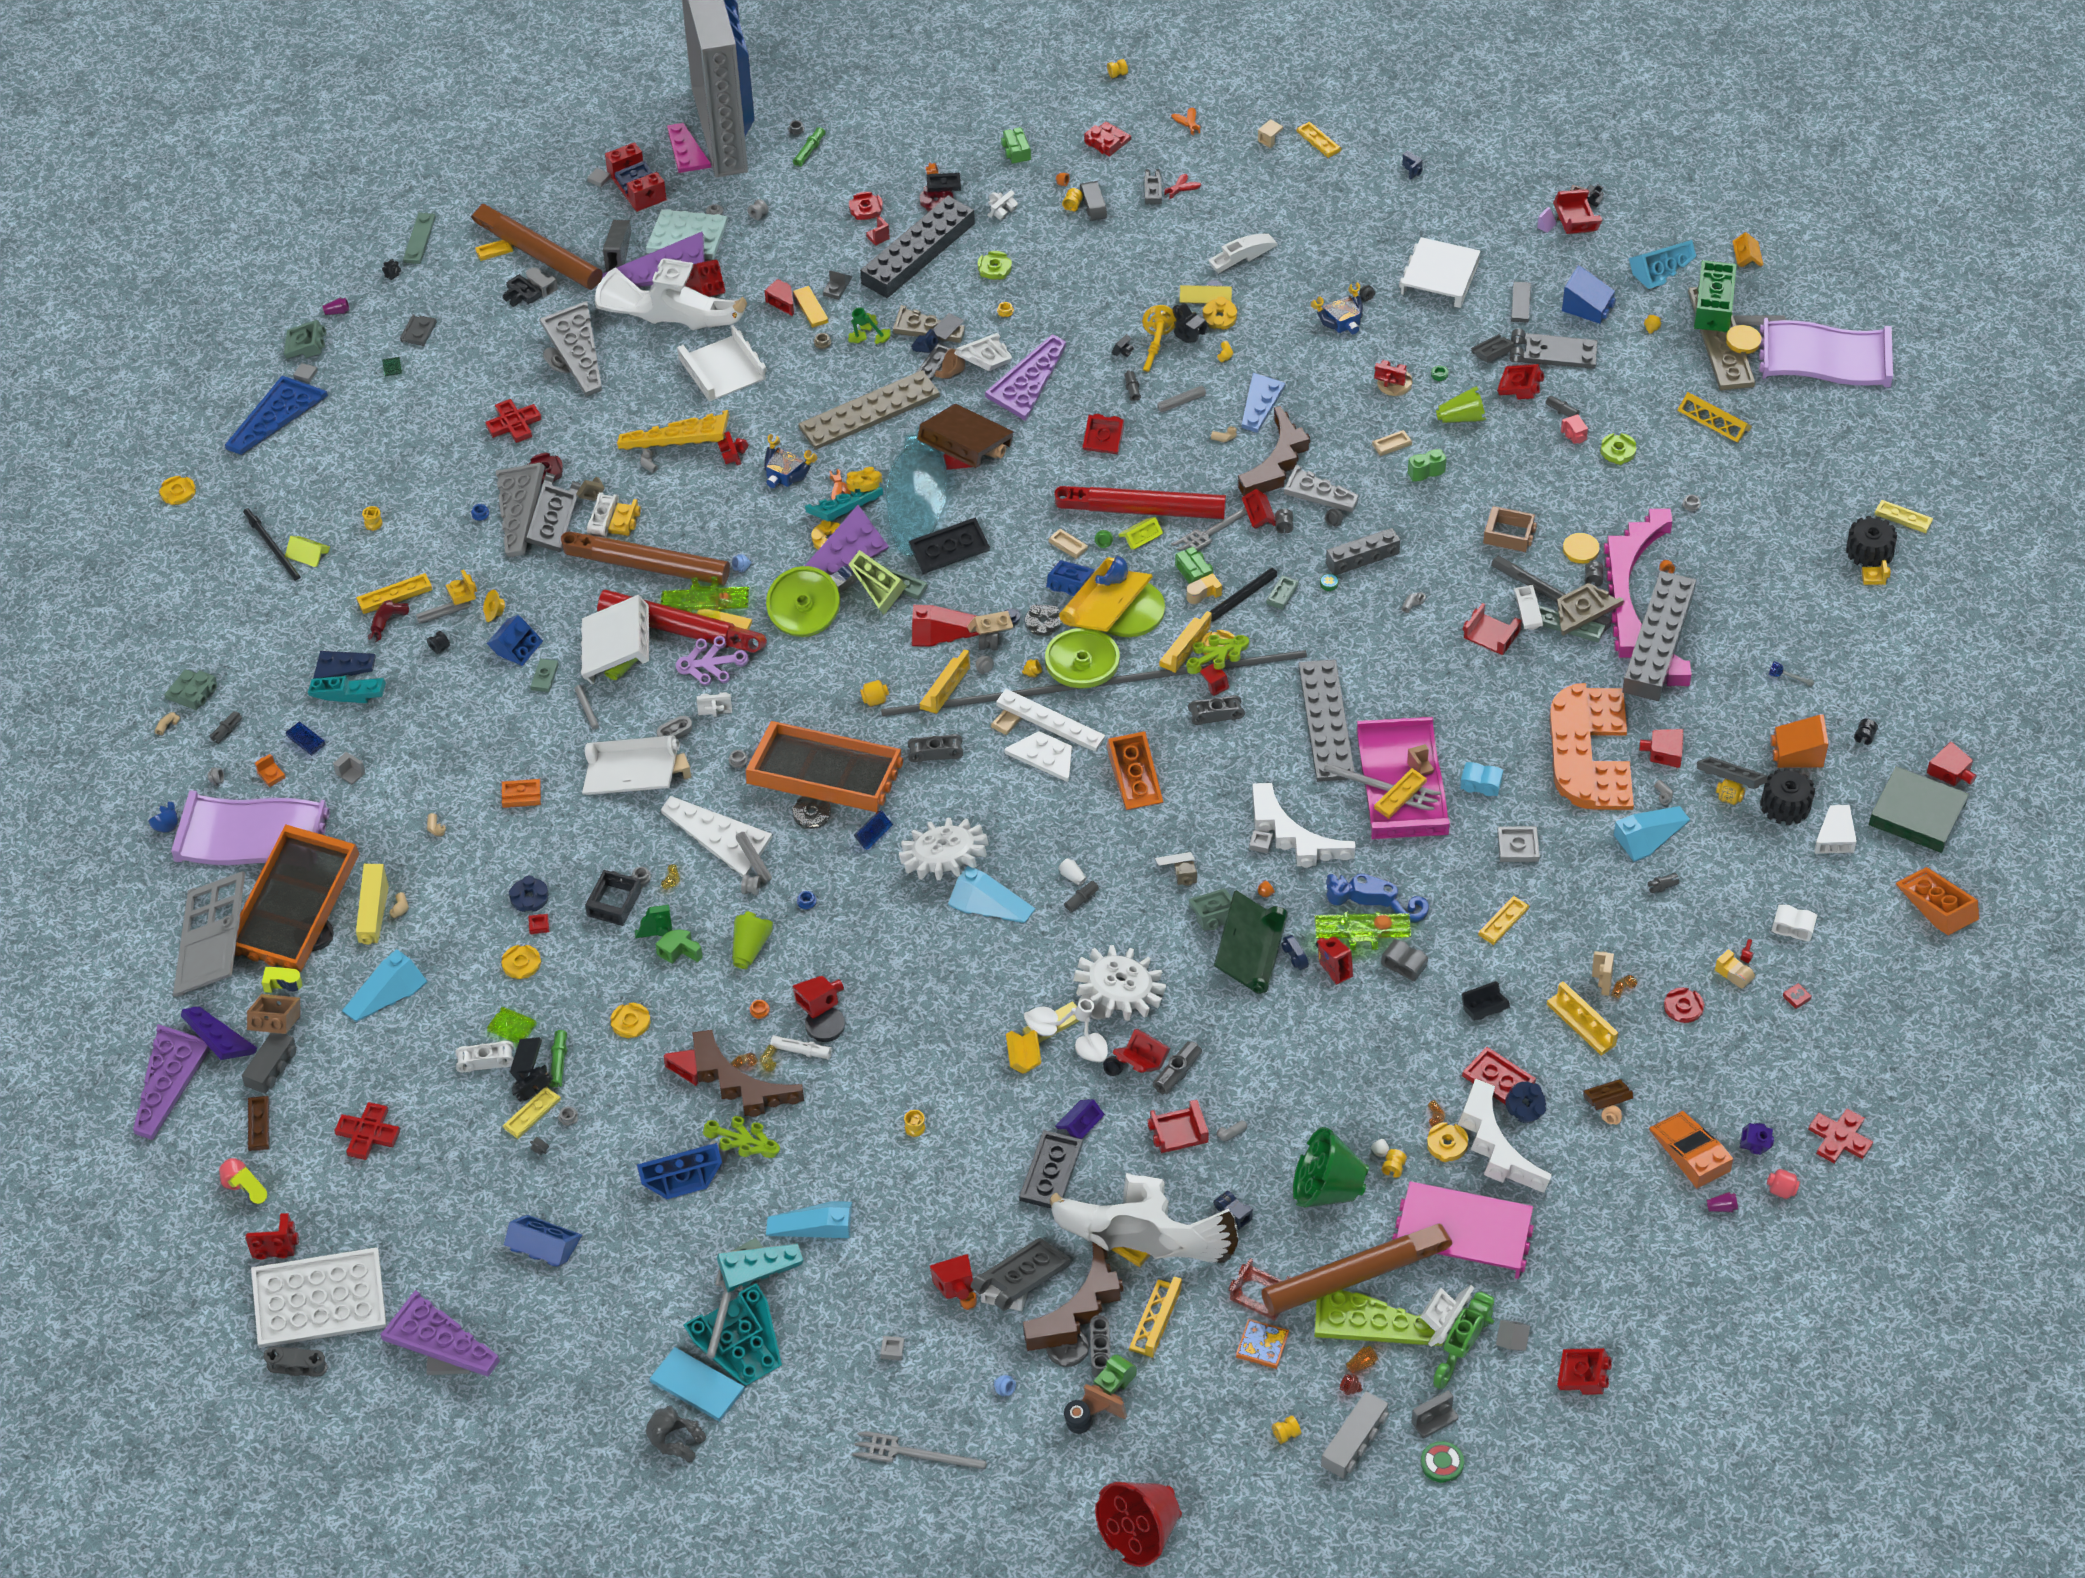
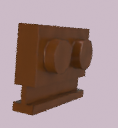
[1583,1079,1634,1110]

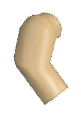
[1211,426,1237,442]
[154,712,180,735]
[427,813,446,837]
[389,892,409,918]

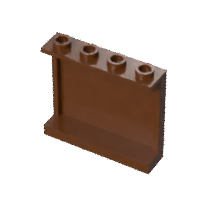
[917,403,1014,468]

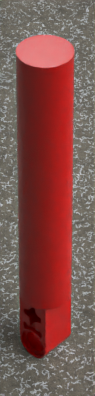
[1054,486,1226,520]
[597,589,767,652]

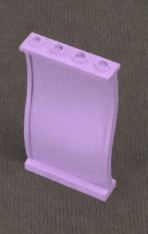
[1759,318,1893,387]
[171,791,330,871]

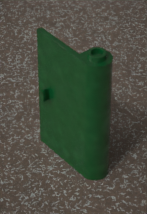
[1214,890,1288,994]

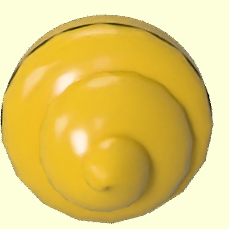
[1644,315,1662,334]
[1022,659,1042,678]

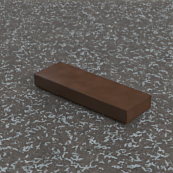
[248,1096,269,1151]

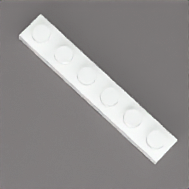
[996,689,1105,752]

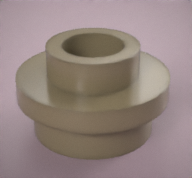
[814,333,831,349]

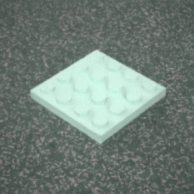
[646,209,728,260]

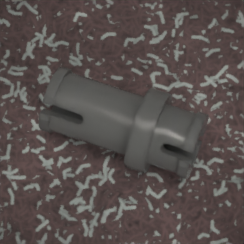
[1648,872,1679,893]

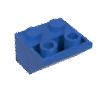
[486,614,543,666]

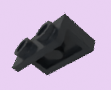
[1461,981,1510,1021]

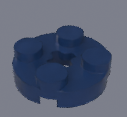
[509,875,549,912]
[1505,1081,1546,1123]

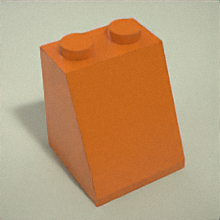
[1770,714,1829,768]

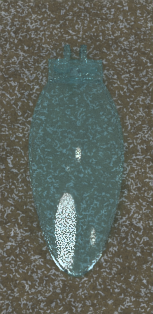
[886,427,947,556]

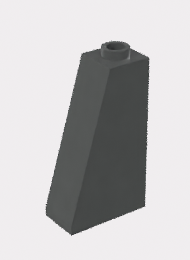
[603,220,631,272]

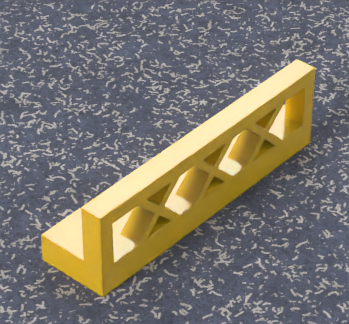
[1677,392,1752,443]
[1159,611,1212,673]
[919,650,970,714]
[1547,981,1618,1056]
[1129,1276,1182,1358]

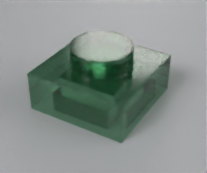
[382,357,402,376]

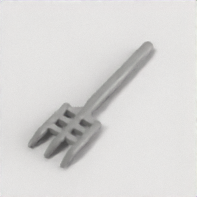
[1171,507,1247,551]
[1324,764,1441,810]
[707,1267,744,1359]
[852,1431,987,1469]

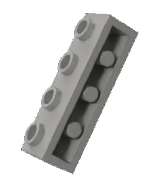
[1321,1391,1389,1479]

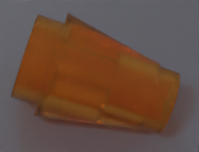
[1345,1346,1379,1374]

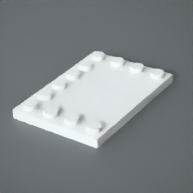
[251,1247,387,1348]

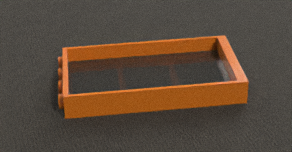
[746,721,904,813]
[235,824,360,972]

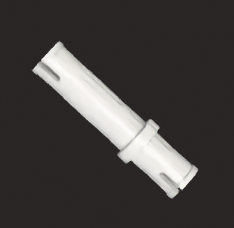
[770,1035,832,1060]

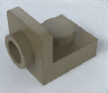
[576,477,605,501]
[1174,861,1197,886]

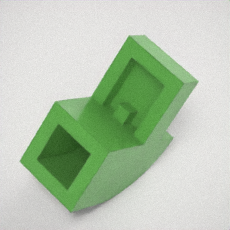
[655,929,703,964]
[1094,1354,1137,1395]

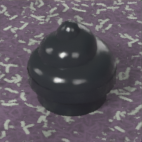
[1103,1056,1123,1076]

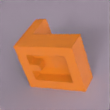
[255,754,286,787]

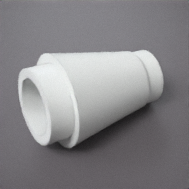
[1058,858,1087,886]

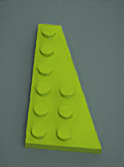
[1314,1290,1443,1346]

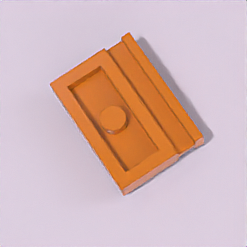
[502,779,541,808]

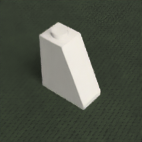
[1814,805,1856,854]

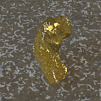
[661,864,680,890]
[759,1045,776,1072]

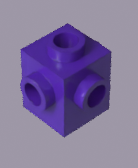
[1740,1123,1774,1155]

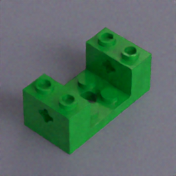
[1694,260,1737,332]

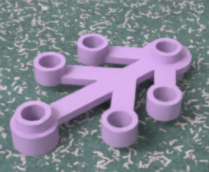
[676,636,749,686]

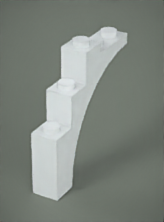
[1252,783,1355,868]
[1458,1079,1552,1193]

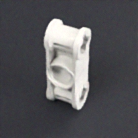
[587,492,619,538]
[455,1041,514,1073]

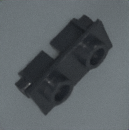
[512,1065,554,1102]

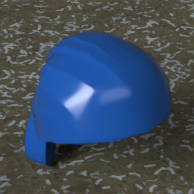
[1095,555,1128,586]
[148,801,178,833]

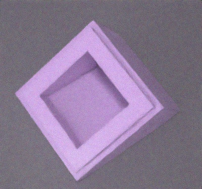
[1537,207,1557,233]

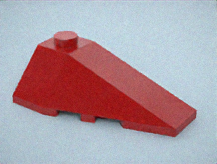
[912,605,979,647]

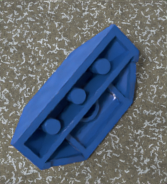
[637,1143,722,1199]

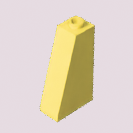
[356,863,389,945]

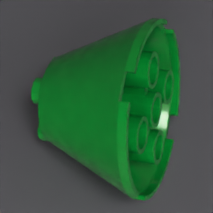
[1293,1127,1369,1208]

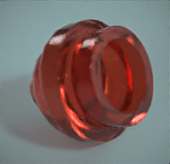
[1340,1374,1363,1395]

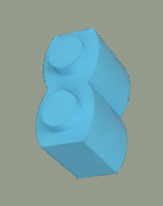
[1460,762,1503,796]

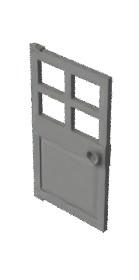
[173,871,245,997]

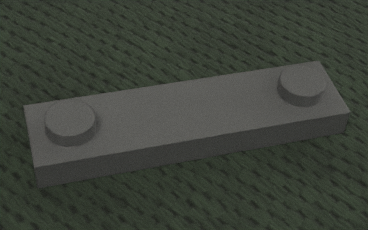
[1697,756,1767,789]

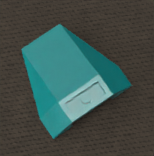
[683,1283,782,1387]

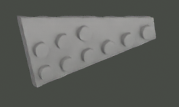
[496,463,545,557]

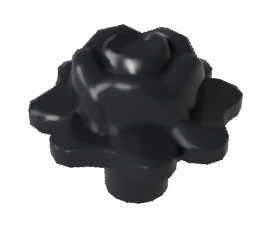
[382,259,401,280]

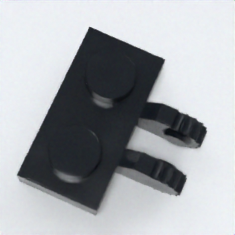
[503,274,542,307]

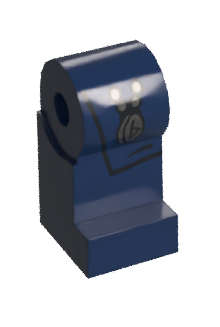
[1213,1191,1253,1230]

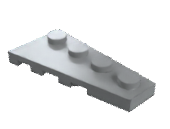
[1284,465,1358,512]

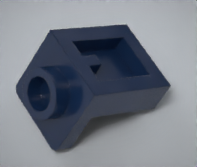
[1402,151,1423,179]
[911,329,938,353]

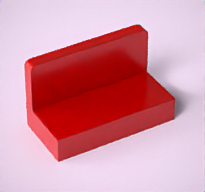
[1242,489,1276,529]

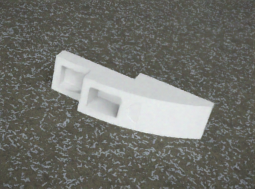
[1209,234,1277,274]
[1514,585,1543,630]

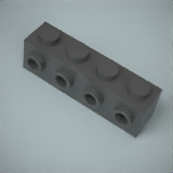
[1326,528,1400,575]

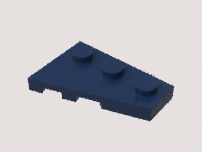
[313,651,376,679]

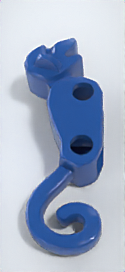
[1326,873,1429,923]

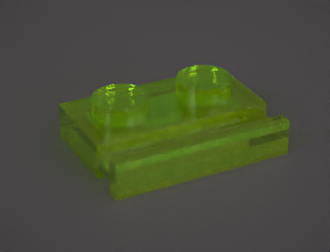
[487,1007,537,1044]

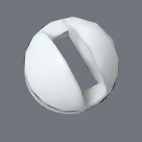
[1371,1139,1389,1157]

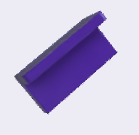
[1055,1099,1105,1139]

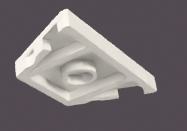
[954,333,1012,371]
[1005,731,1072,782]

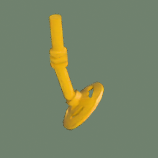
[1142,305,1176,372]

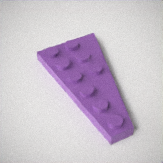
[985,334,1066,421]
[133,1024,210,1140]

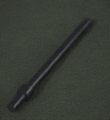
[243,508,301,581]

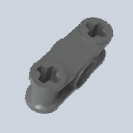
[1188,695,1245,725]
[908,734,963,762]
[263,1346,328,1377]

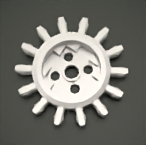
[899,818,989,881]
[1073,945,1166,1021]

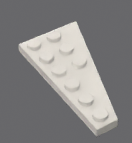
[661,796,772,877]

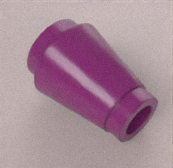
[323,297,350,315]
[1706,1192,1738,1212]

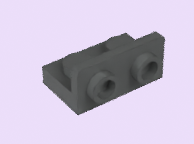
[1411,1390,1459,1438]

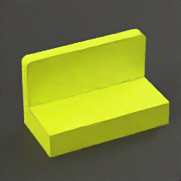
[1118,517,1163,550]
[285,536,330,567]

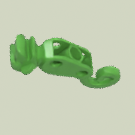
[1433,1292,1494,1390]

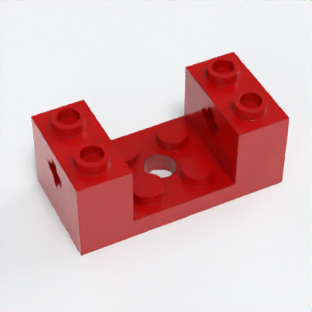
[605,142,667,212]

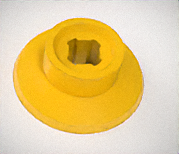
[483,589,505,622]

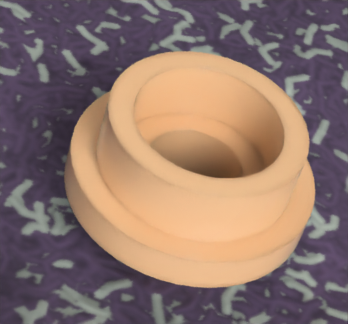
[1601,1105,1622,1125]

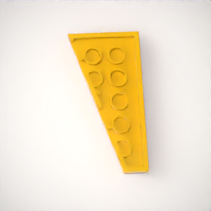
[617,410,729,450]

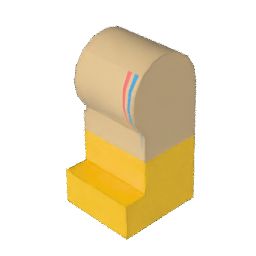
[1186,574,1222,604]
[1715,949,1755,989]

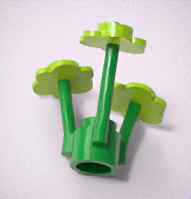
[848,307,891,344]

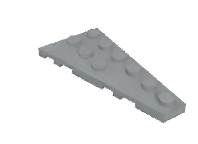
[540,301,602,396]

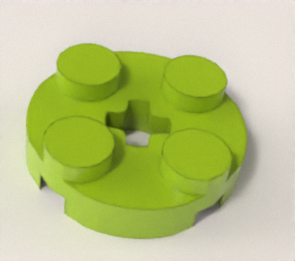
[977,251,1012,280]
[1600,433,1636,465]

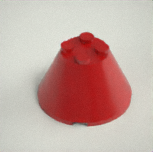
[1095,1482,1182,1567]

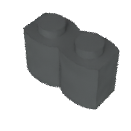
[1381,939,1428,982]

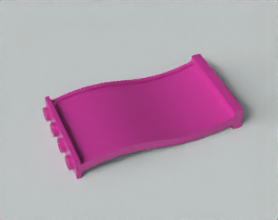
[1356,717,1450,839]

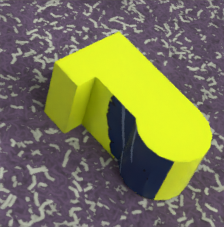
[261,967,302,993]
[228,1167,267,1204]

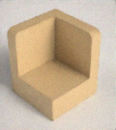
[1258,119,1283,148]
[672,753,691,780]

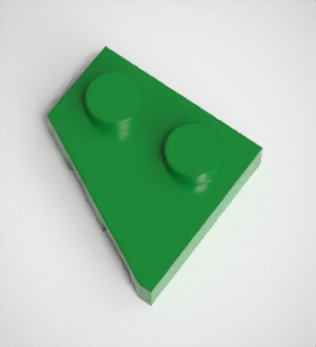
[634,904,672,938]

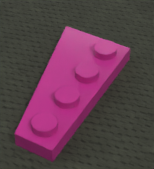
[667,123,711,173]

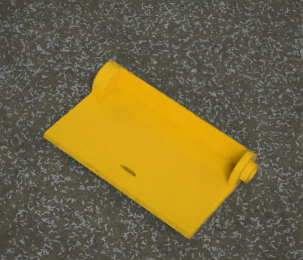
[1059,557,1153,632]

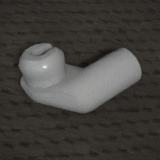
[640,449,658,473]
[1401,592,1426,613]
[1654,780,1673,805]
[1217,1120,1247,1141]

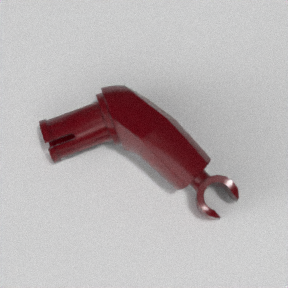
[368,600,409,643]

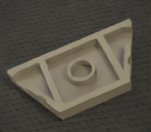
[1557,583,1624,635]

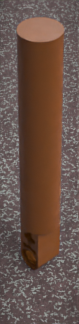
[471,203,603,290]
[561,532,730,586]
[1261,1224,1452,1316]

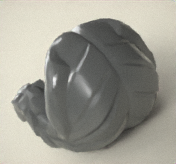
[646,1405,706,1462]

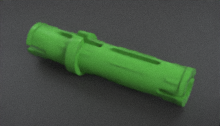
[793,127,826,167]
[549,1030,567,1087]

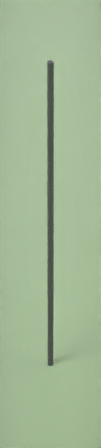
[881,650,1307,717]

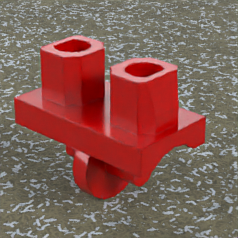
[1374,360,1407,388]
[717,431,748,465]

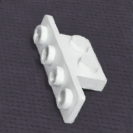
[1420,1285,1474,1347]

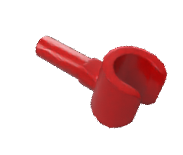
[1740,939,1754,964]

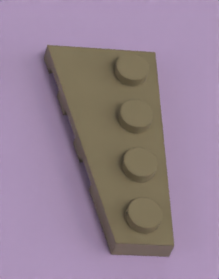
[893,305,965,343]

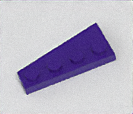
[180,1006,257,1060]

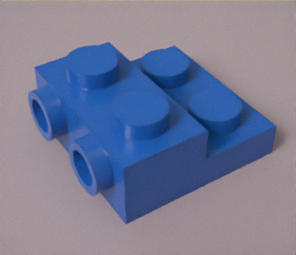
[1046,560,1095,596]

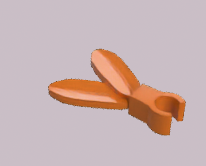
[1171,107,1200,135]
[830,469,851,500]

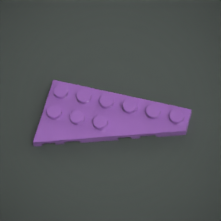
[603,231,704,287]
[805,505,889,576]
[380,1290,500,1377]

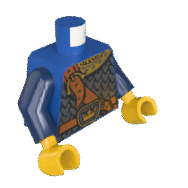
[1311,282,1363,334]
[764,434,817,488]

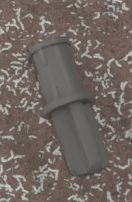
[1124,370,1141,401]
[1545,396,1580,417]
[209,711,242,744]
[1064,881,1099,913]

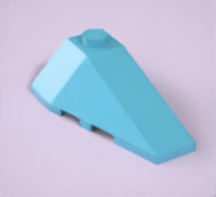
[1614,806,1690,862]
[948,866,1035,923]
[766,1201,852,1238]

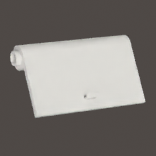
[582,735,680,795]

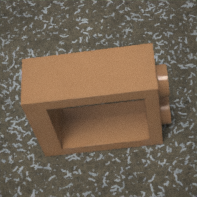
[1483,506,1537,552]
[247,994,300,1034]

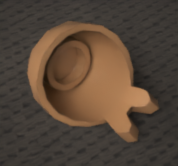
[935,348,965,379]

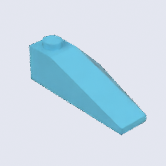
[1629,240,1696,289]
[342,949,427,1022]

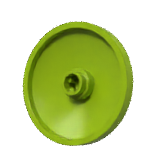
[766,566,840,637]
[1105,583,1165,637]
[1045,628,1120,688]

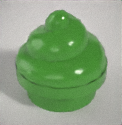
[1095,530,1113,548]

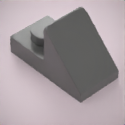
[823,270,852,300]

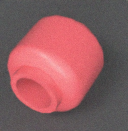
[219,1158,246,1190]
[1767,1169,1800,1199]

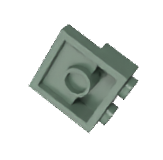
[284,320,327,359]
[164,669,217,711]
[1188,888,1232,931]

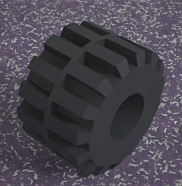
[1846,516,1897,567]
[1760,768,1815,825]

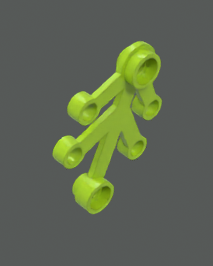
[1186,635,1250,674]
[703,1116,780,1158]

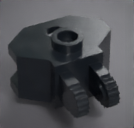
[1172,304,1209,343]

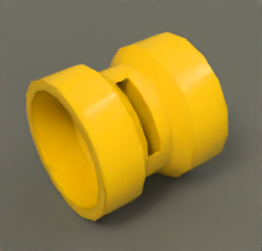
[1107,59,1128,79]
[1062,188,1083,211]
[362,506,383,531]
[904,1110,925,1137]
[1381,1149,1407,1178]
[1272,1415,1301,1444]

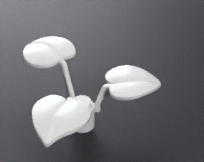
[1024,994,1108,1063]

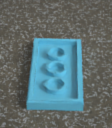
[650,1347,745,1422]

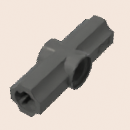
[1153,1041,1202,1095]

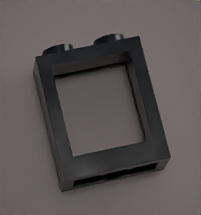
[585,870,641,926]

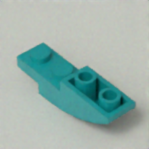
[308,676,386,703]

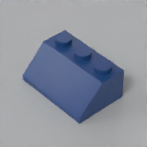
[504,1215,582,1267]

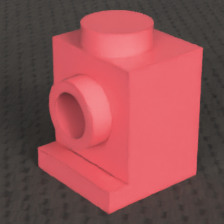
[1561,414,1588,444]

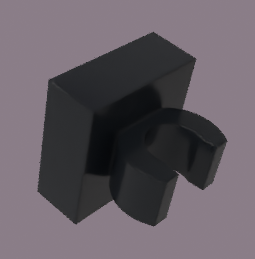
[1587,184,1604,207]
[1111,334,1134,357]

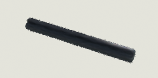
[1209,567,1278,622]

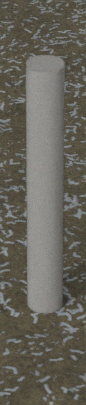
[574,685,599,730]

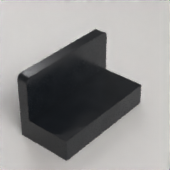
[926,173,961,192]
[510,1037,542,1081]

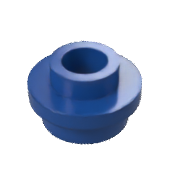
[471,504,489,521]
[797,891,817,909]

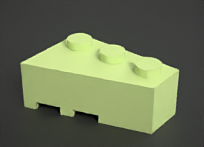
[848,550,907,614]

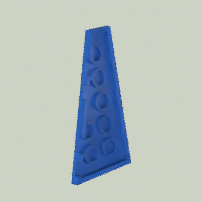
[225,376,328,455]

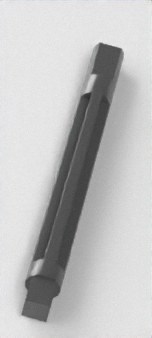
[1491,555,1612,631]

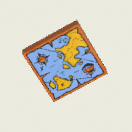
[1236,1319,1289,1369]

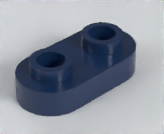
[1281,935,1309,970]

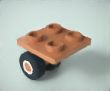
[1064,1384,1127,1434]

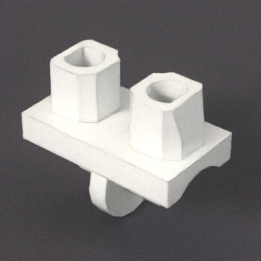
[987,190,1018,221]
[697,692,732,717]

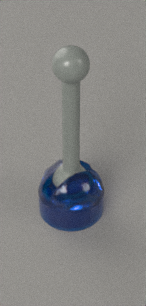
[1768,661,1814,686]

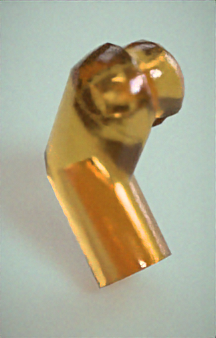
[1611,975,1638,998]
[730,1052,758,1069]
[1428,1100,1445,1127]

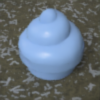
[732,554,751,572]
[994,1375,1016,1396]

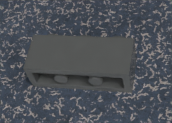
[241,1033,297,1094]

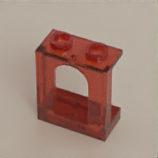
[1228,1258,1291,1321]

